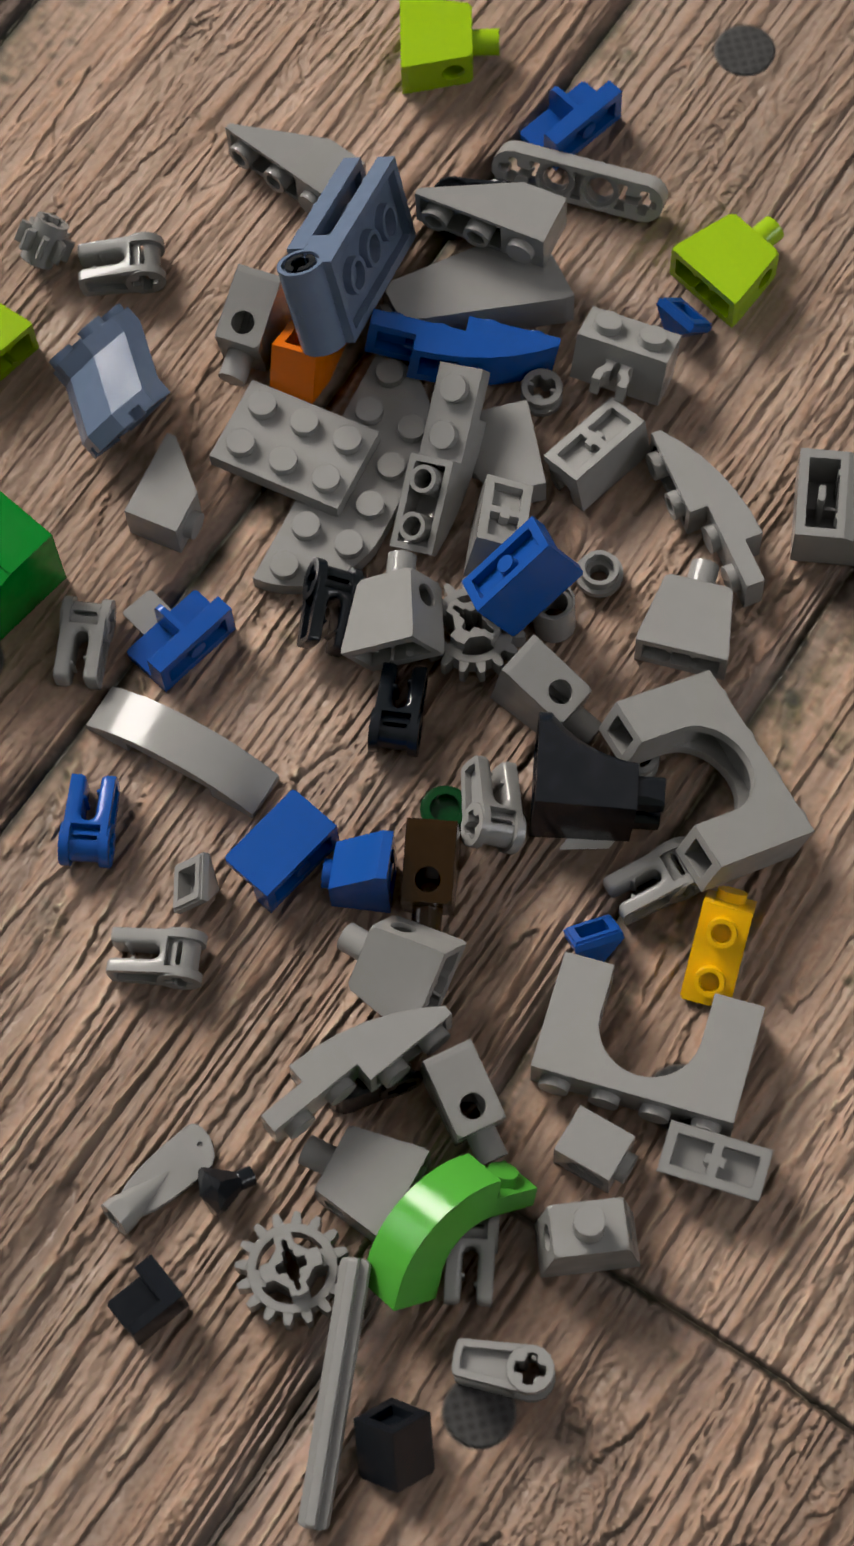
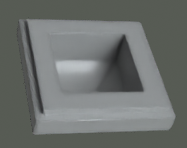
[173,852,220,914]

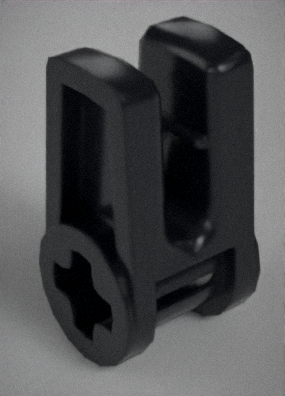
[297,557,364,658]
[367,662,428,757]

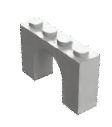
[598,670,815,892]
[530,951,765,1137]

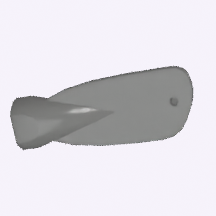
[101,1124,215,1235]

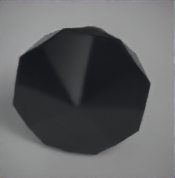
[198,1166,256,1217]

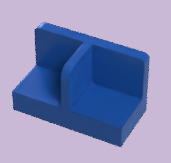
[520,80,622,170]
[461,516,583,636]
[127,590,236,692]
[225,790,339,913]

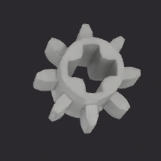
[14,212,75,270]

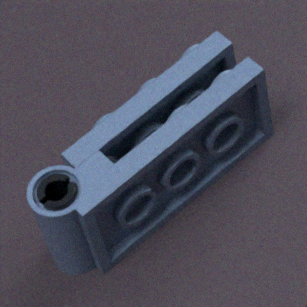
[276,156,416,357]

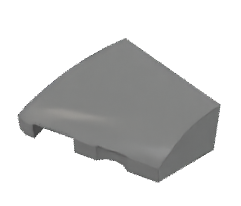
[472,400,546,503]

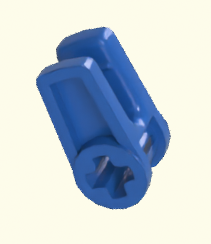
[58,774,120,869]

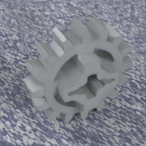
[428,577,526,682]
[235,1211,349,1330]

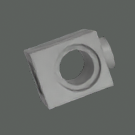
[553,1105,638,1193]

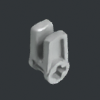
[77,232,166,296]
[53,595,117,690]
[460,755,527,855]
[603,836,701,925]
[106,927,208,990]
[444,1215,500,1307]
[452,1338,556,1403]

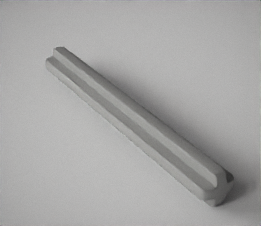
[298,1257,371,1531]

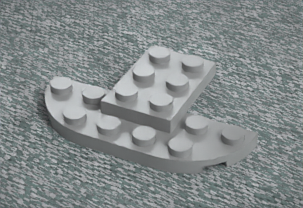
[209,354,430,594]

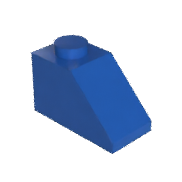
[321,830,398,913]

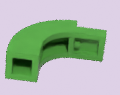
[367,1153,537,1311]

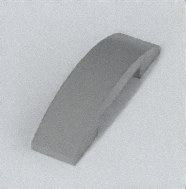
[86,686,279,819]

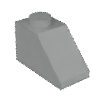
[124,433,204,553]

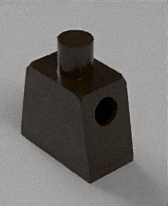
[401,817,461,931]

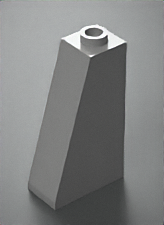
[378,246,574,331]

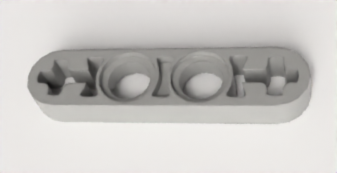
[492,140,668,222]

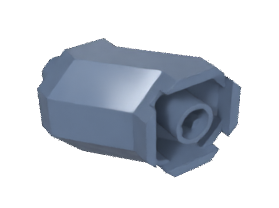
[49,303,171,459]

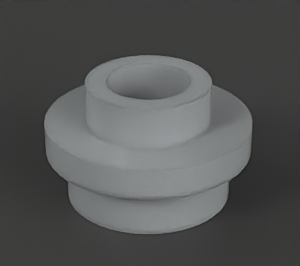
[576,550,623,598]

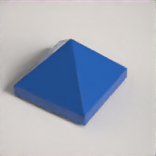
[656,297,712,338]
[563,914,624,962]

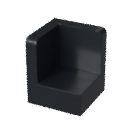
[108,1254,189,1346]
[353,1397,435,1494]

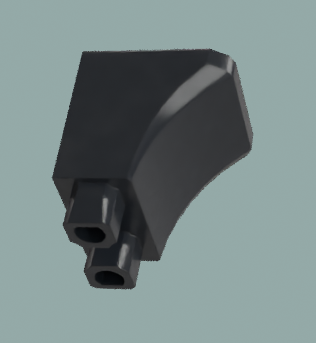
[529,712,666,842]

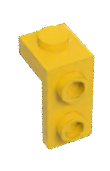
[680,886,757,1006]

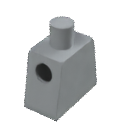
[215,264,292,386]
[341,550,444,672]
[634,558,733,680]
[490,634,602,745]
[337,916,467,1016]
[419,1038,508,1166]
[298,1126,431,1243]
[534,1197,640,1278]

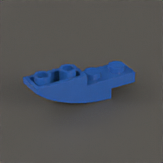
[364,308,561,385]

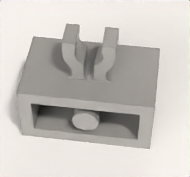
[570,306,682,406]

